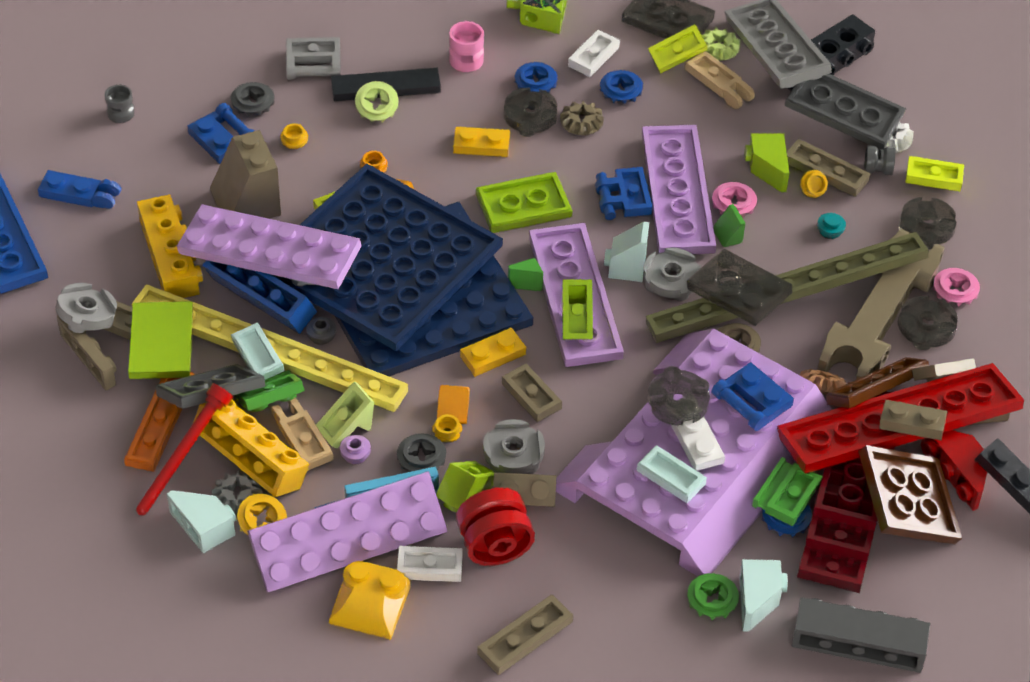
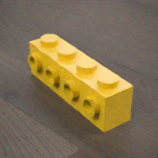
[137,194,203,298]
[193,400,310,497]

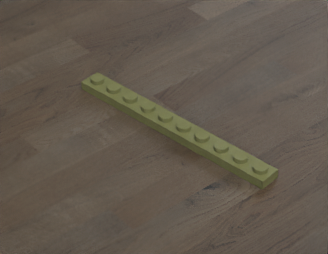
[646,232,928,343]

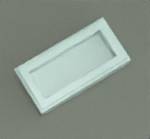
[231,322,285,380]
[637,445,707,503]

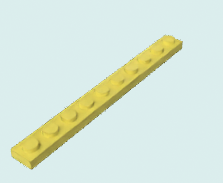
[131,284,408,413]

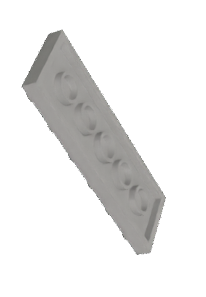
[725,0,832,89]

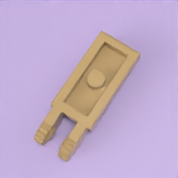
[685,51,755,109]
[271,397,334,471]

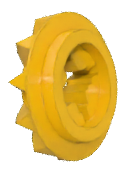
[236,493,287,536]

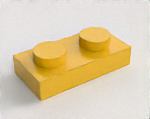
[453,126,510,157]
[460,327,526,377]

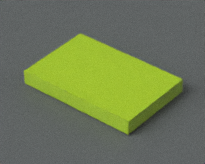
[476,171,573,233]
[128,301,193,379]

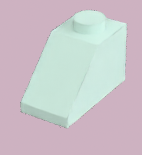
[604,222,649,282]
[167,490,236,553]
[739,559,788,632]

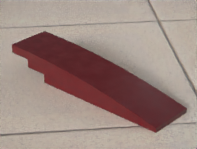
[797,382,895,593]

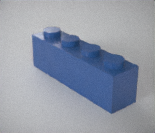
[202,260,317,334]

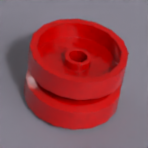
[456,488,535,566]

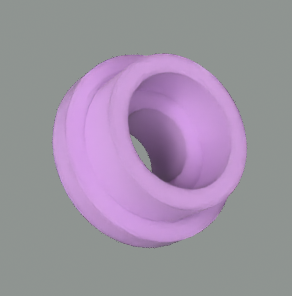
[340,435,371,464]

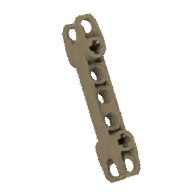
[817,229,945,380]

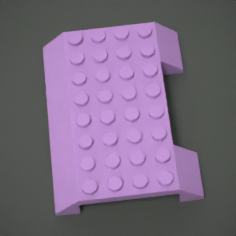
[556,328,832,576]

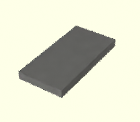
[784,74,906,149]

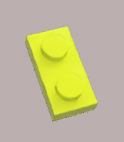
[648,24,708,74]
[905,156,964,192]

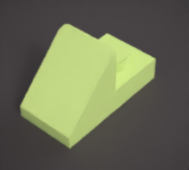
[316,382,374,449]

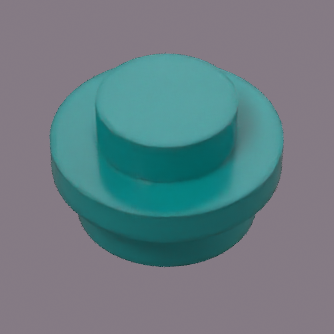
[817,213,846,239]

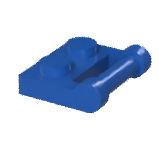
[187,103,255,164]
[711,362,794,431]

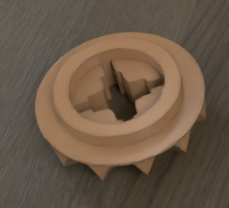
[800,369,846,395]

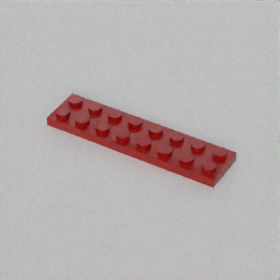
[777,363,1024,474]

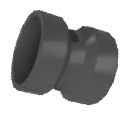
[105,84,134,123]
[864,145,896,175]

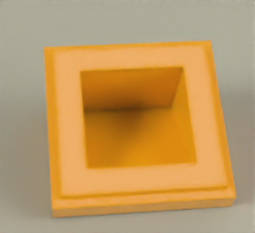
[437,385,470,424]

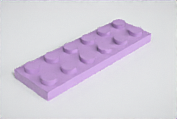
[642,125,716,254]
[177,204,361,289]
[529,223,624,367]
[247,471,448,592]

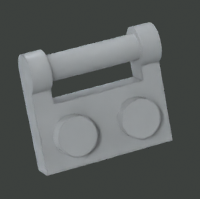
[286,37,341,80]

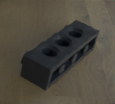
[788,14,876,91]

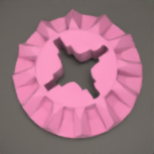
[712,182,757,218]
[933,268,980,307]

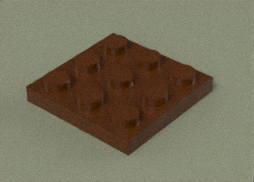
[858,445,962,545]

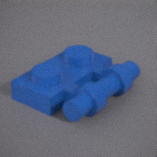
[595,167,653,220]

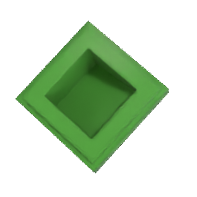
[713,204,746,247]
[508,258,543,291]

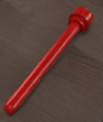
[136,383,233,516]

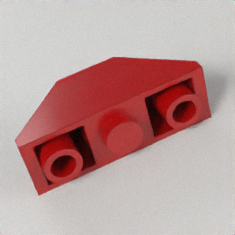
[920,430,987,511]

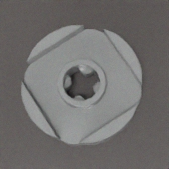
[643,248,702,301]
[55,283,117,333]
[483,419,545,474]

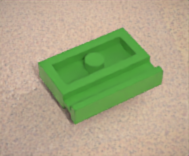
[235,370,305,412]
[752,457,822,526]

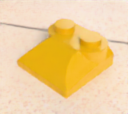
[329,561,411,640]

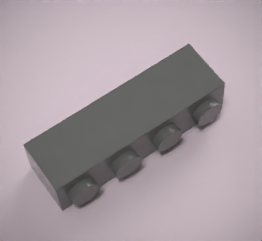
[791,597,930,673]

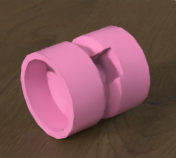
[449,21,484,72]

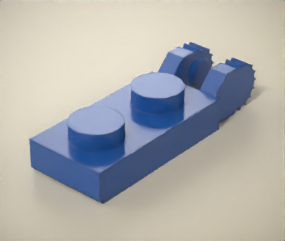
[38,170,121,209]

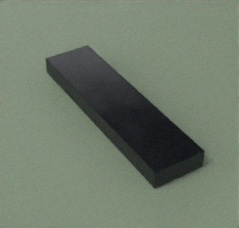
[331,67,441,101]

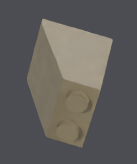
[210,130,281,219]

